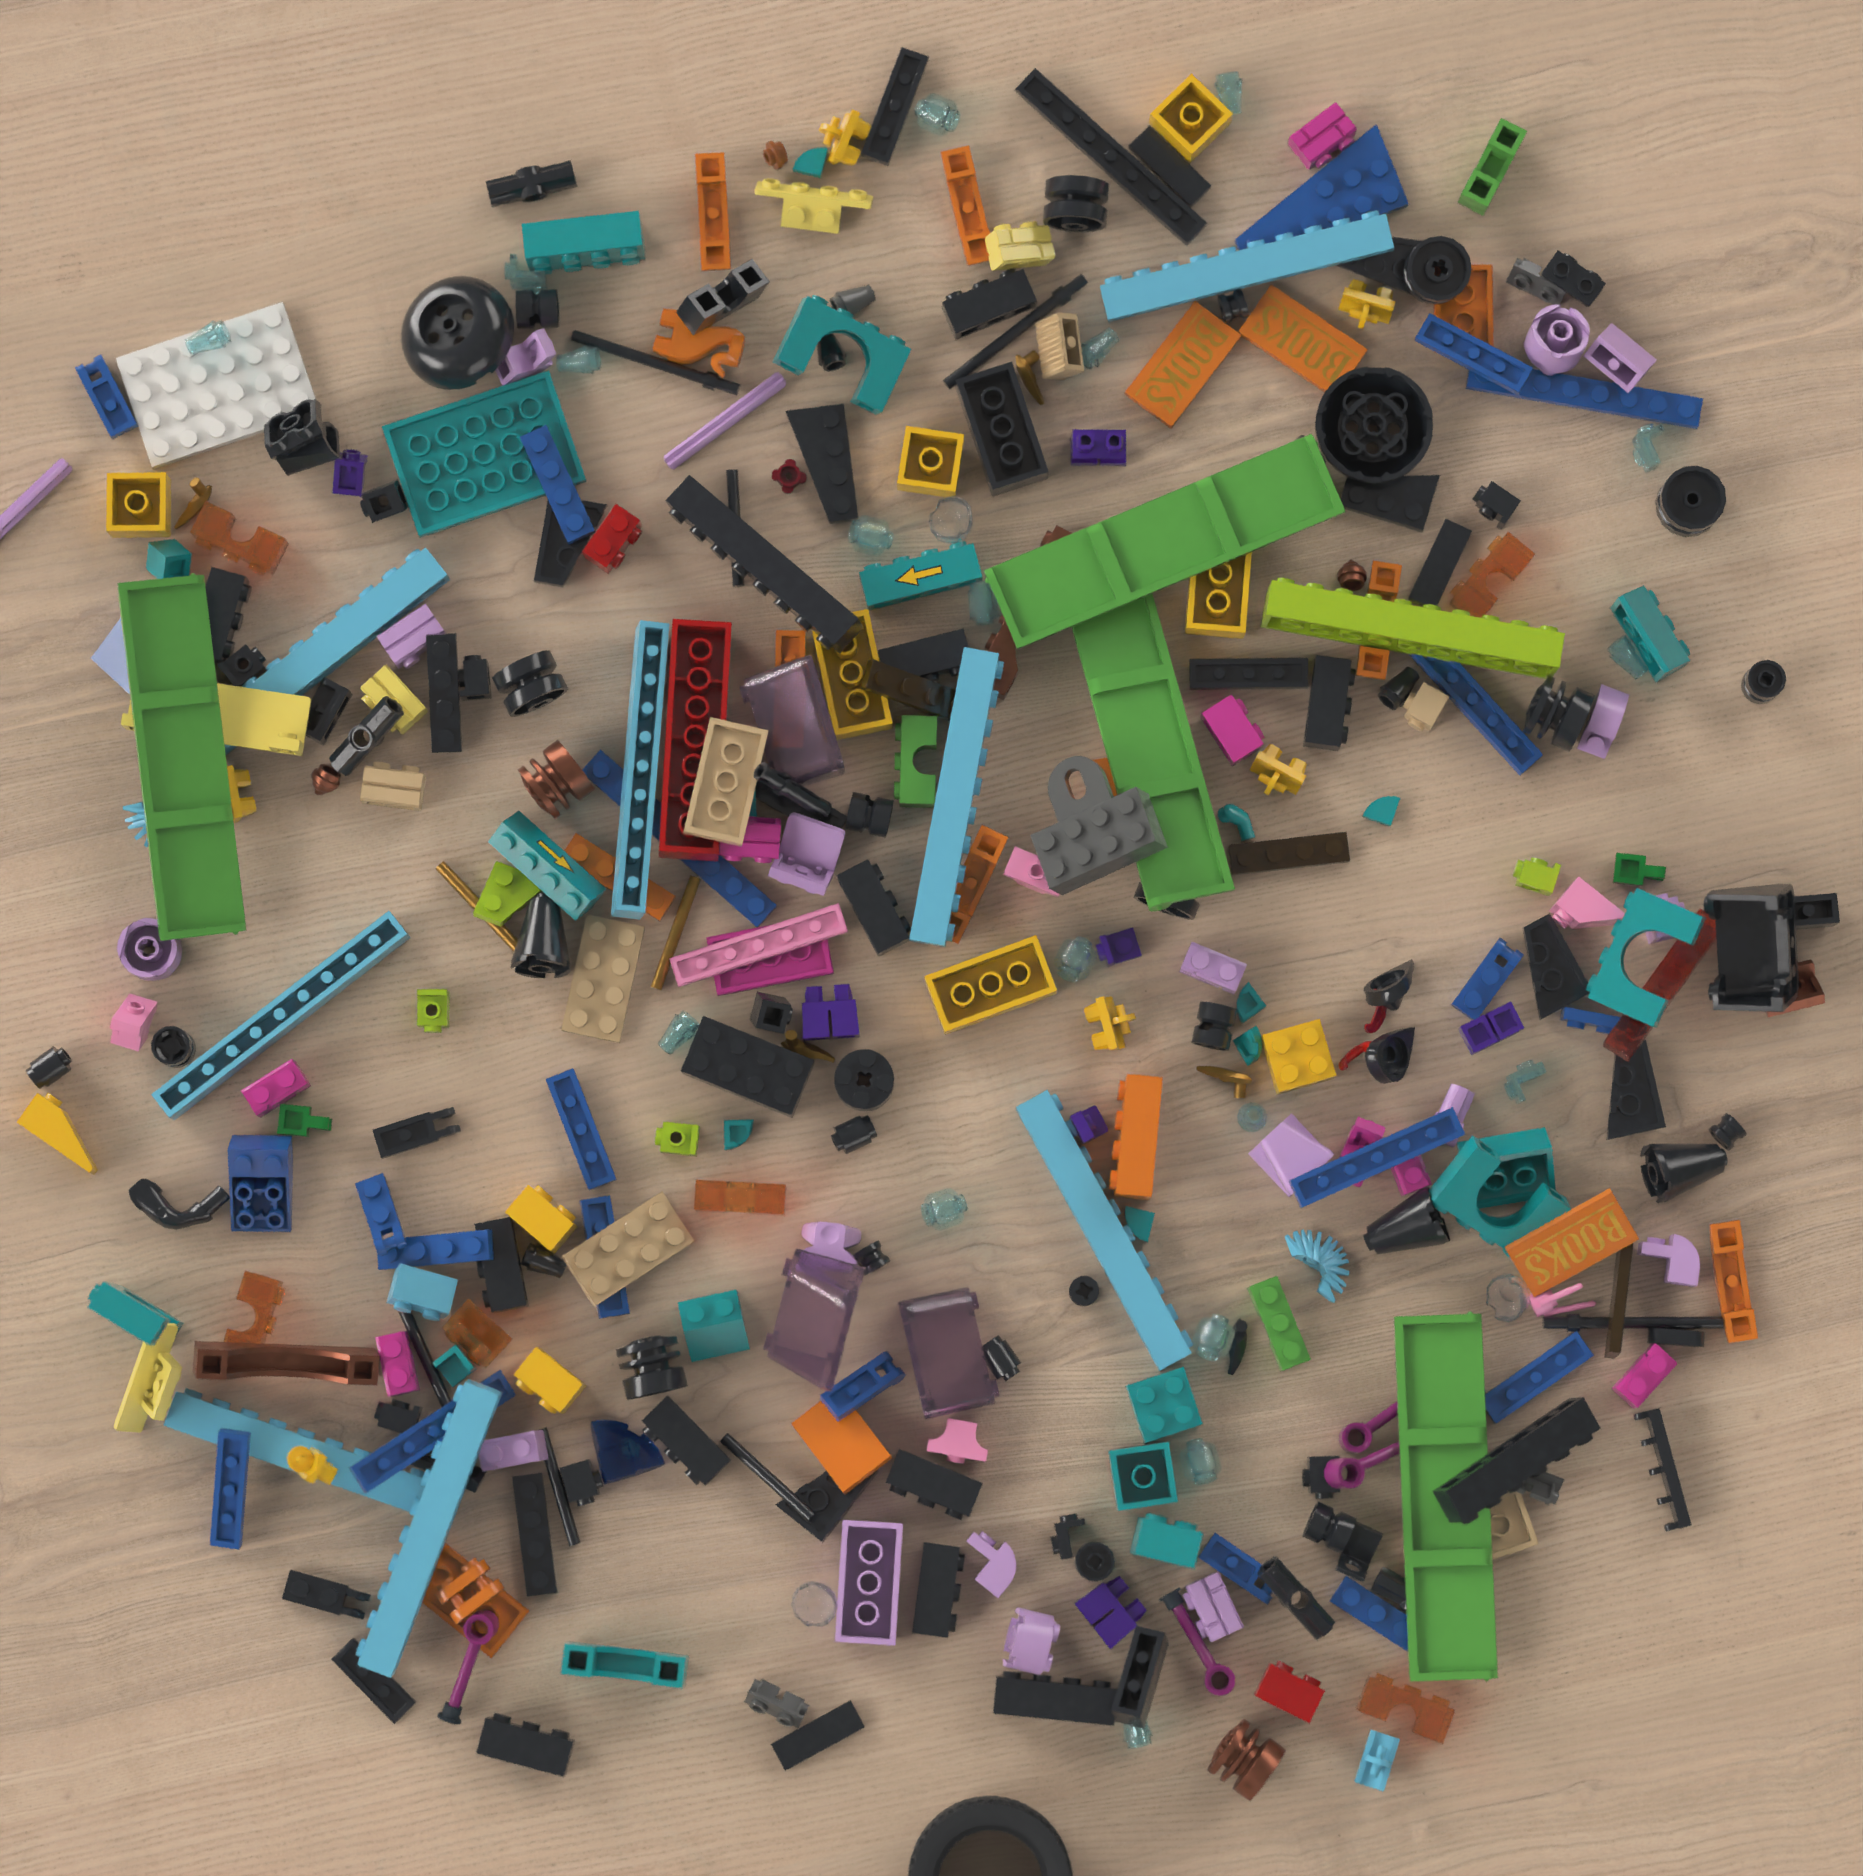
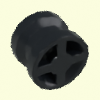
[1217,289,1249,324]
[1708,1113,1747,1151]
[853,1240,890,1276]
[1069,1276,1099,1306]

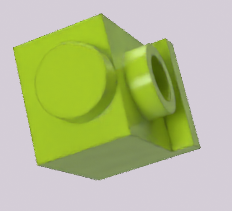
[1513,857,1561,896]
[417,989,450,1033]
[655,1122,700,1157]

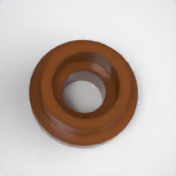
[763,141,788,170]

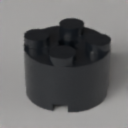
[834,1049,894,1111]

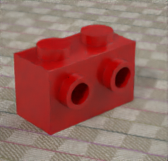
[582,504,642,574]
[1253,1660,1325,1724]

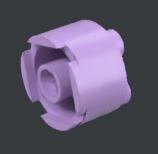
[1523,305,1590,376]
[117,918,182,981]
[1003,1607,1060,1675]

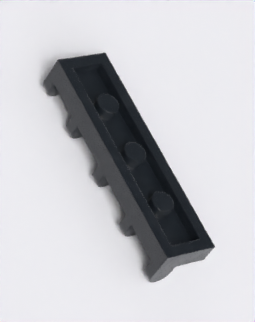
[1633,1408,1692,1531]

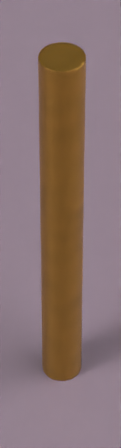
[436,861,518,952]
[650,875,701,991]

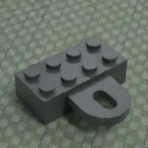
[1031,756,1168,895]

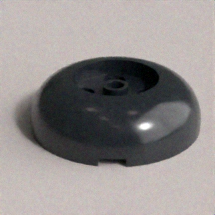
[401,276,514,390]
[1315,366,1433,484]

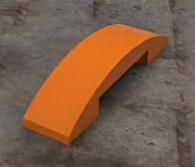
[941,145,990,266]
[695,152,731,271]
[1356,560,1402,680]
[950,824,1009,944]
[1709,1220,1758,1343]

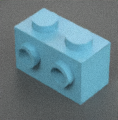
[386,1264,458,1321]

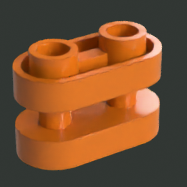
[435,1558,505,1625]

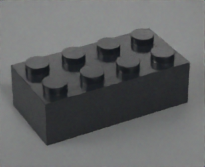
[956,362,1049,497]
[681,1016,815,1118]

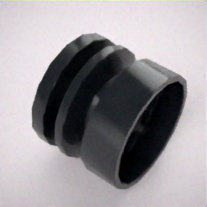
[1523,675,1595,752]
[616,1335,688,1400]

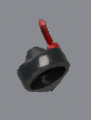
[1364,959,1414,1033]
[1338,1027,1415,1084]

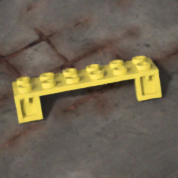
[121,683,311,756]

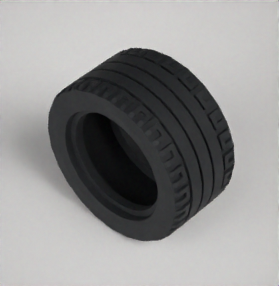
[908,1796,1073,1876]

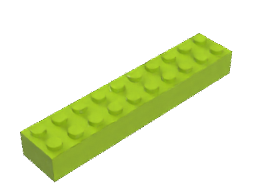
[1260,578,1565,679]

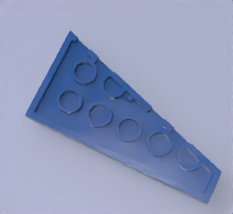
[1235,124,1409,251]

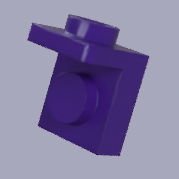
[332,449,368,497]
[1095,927,1142,967]
[1069,1105,1109,1145]

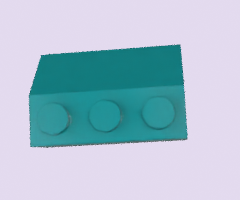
[1610,585,1690,683]
[1457,1127,1556,1209]

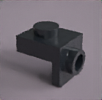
[1051,1513,1085,1560]

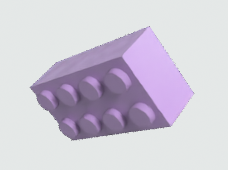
[835,1520,903,1646]

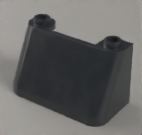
[1703,884,1799,1012]

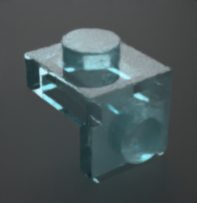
[504,254,547,293]
[1632,423,1665,473]
[1504,1059,1546,1104]

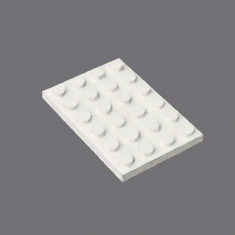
[116,302,316,469]

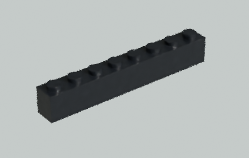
[665,475,864,654]

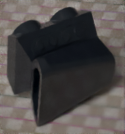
[264,399,340,476]

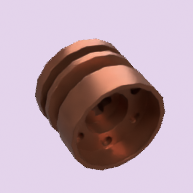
[518,740,595,819]
[1207,1719,1286,1801]

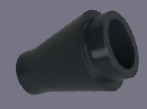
[817,334,847,372]
[1378,666,1420,710]
[521,1242,566,1278]

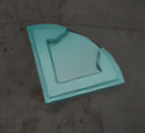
[792,147,828,179]
[1362,796,1400,827]
[1236,982,1266,1024]
[1232,1026,1262,1066]
[724,1119,754,1151]
[1125,1206,1155,1243]

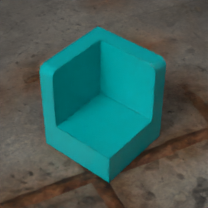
[146,539,192,579]
[432,1344,477,1387]

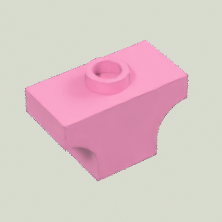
[1003,846,1060,897]
[110,993,158,1051]
[927,1418,988,1464]

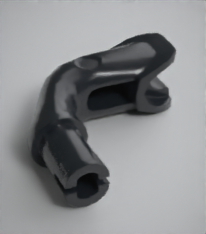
[129,1179,230,1230]

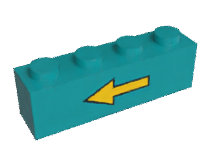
[859,541,982,611]
[488,811,606,921]

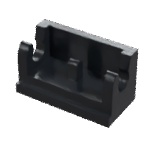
[306,677,352,746]

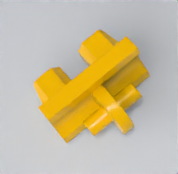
[819,109,871,166]
[1338,279,1396,329]
[1250,744,1307,796]
[227,765,257,823]
[1084,996,1136,1050]
[287,1446,338,1485]

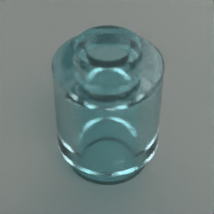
[967,581,999,625]

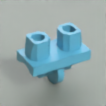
[1354,1729,1400,1792]

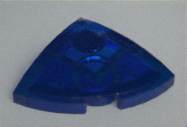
[590,1420,665,1485]

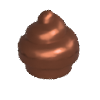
[1337,559,1367,591]
[311,764,341,795]

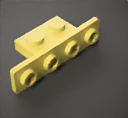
[755,178,873,234]
[114,1323,182,1433]

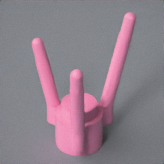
[1527,1283,1596,1317]

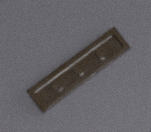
[1604,1243,1633,1359]

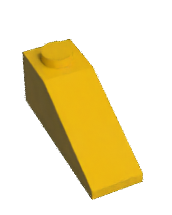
[17,1093,98,1175]

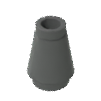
[830,285,876,315]

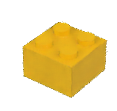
[1149,73,1233,163]
[897,426,964,499]
[106,472,171,538]
[1261,1019,1337,1095]
[505,1185,578,1254]
[513,1346,587,1414]

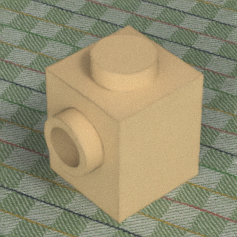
[1403,682,1449,732]

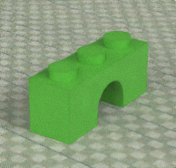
[1458,118,1527,216]
[894,715,937,808]
[1247,1276,1311,1371]

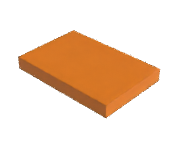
[1434,264,1494,353]
[791,1401,892,1494]

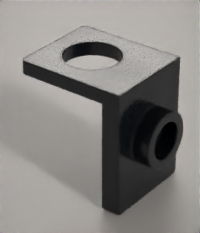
[1336,1522,1383,1582]

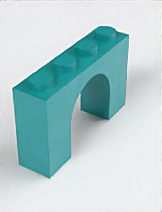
[772,295,912,415]
[1586,888,1706,1028]
[1429,1135,1571,1258]
[88,1281,184,1346]
[561,1641,689,1688]

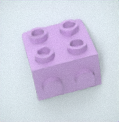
[768,812,845,896]

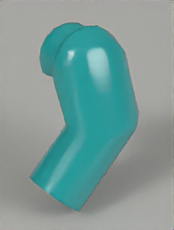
[1217,804,1255,842]

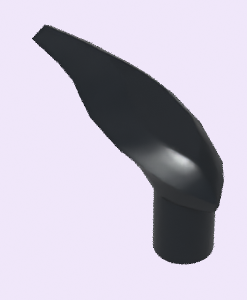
[1228,1318,1248,1375]

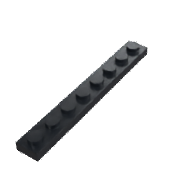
[1015,68,1207,246]

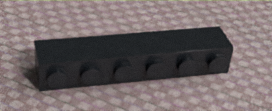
[1432,1397,1601,1525]

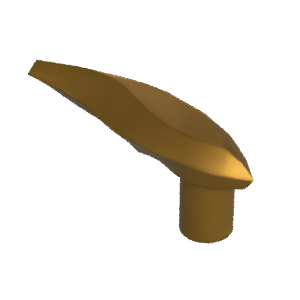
[1015,350,1044,405]
[174,478,212,529]
[780,1030,836,1063]
[1196,1066,1253,1098]

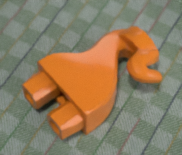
[653,309,746,378]

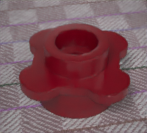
[771,459,807,494]

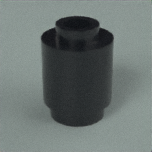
[26,1046,72,1089]
[831,1115,877,1154]
[979,1335,1021,1382]

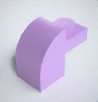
[495,328,556,386]
[1577,684,1629,759]
[1637,1234,1700,1287]
[966,1531,1016,1598]

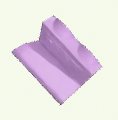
[1248,1113,1334,1197]
[797,1222,861,1276]

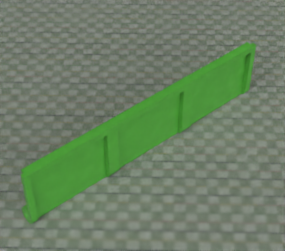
[984,434,1346,649]
[117,573,247,941]
[1072,593,1235,912]
[1394,1311,1498,1681]

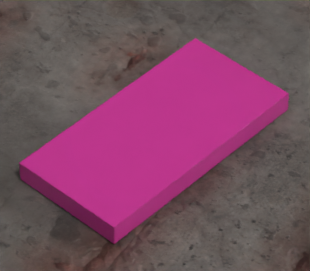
[706,925,834,996]

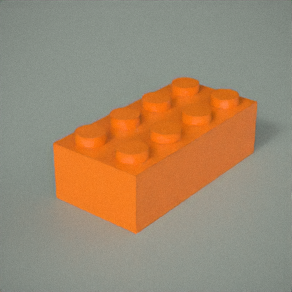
[1109,1074,1163,1200]

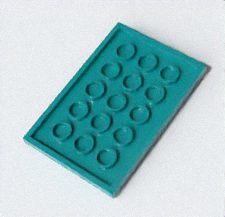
[382,370,587,538]

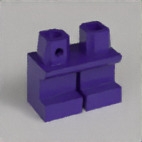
[1070,429,1126,466]
[802,984,860,1041]
[1458,1002,1524,1055]
[1074,1576,1147,1649]

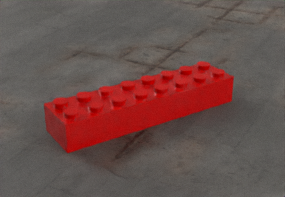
[659,619,732,861]

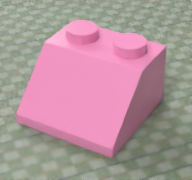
[1549,876,1625,929]

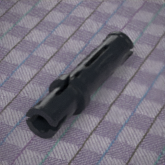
[754,762,832,819]

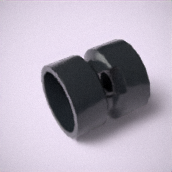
[515,289,559,329]
[1741,660,1786,704]
[845,792,894,838]
[1191,1001,1237,1051]
[151,1026,196,1068]
[1302,1501,1357,1554]
[1074,1542,1115,1581]

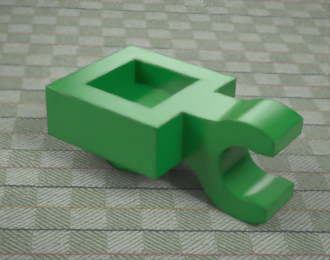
[1612,853,1666,887]
[277,1104,333,1137]

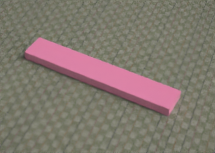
[669,903,848,987]

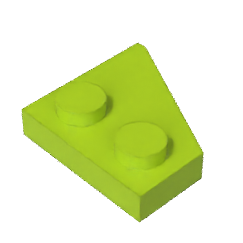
[473,861,543,927]

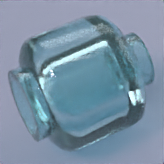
[915,93,960,136]
[848,515,894,556]
[1054,936,1097,983]
[921,1188,967,1231]
[1192,1314,1235,1361]
[1179,1438,1222,1485]

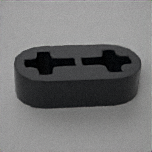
[1647,1328,1705,1347]

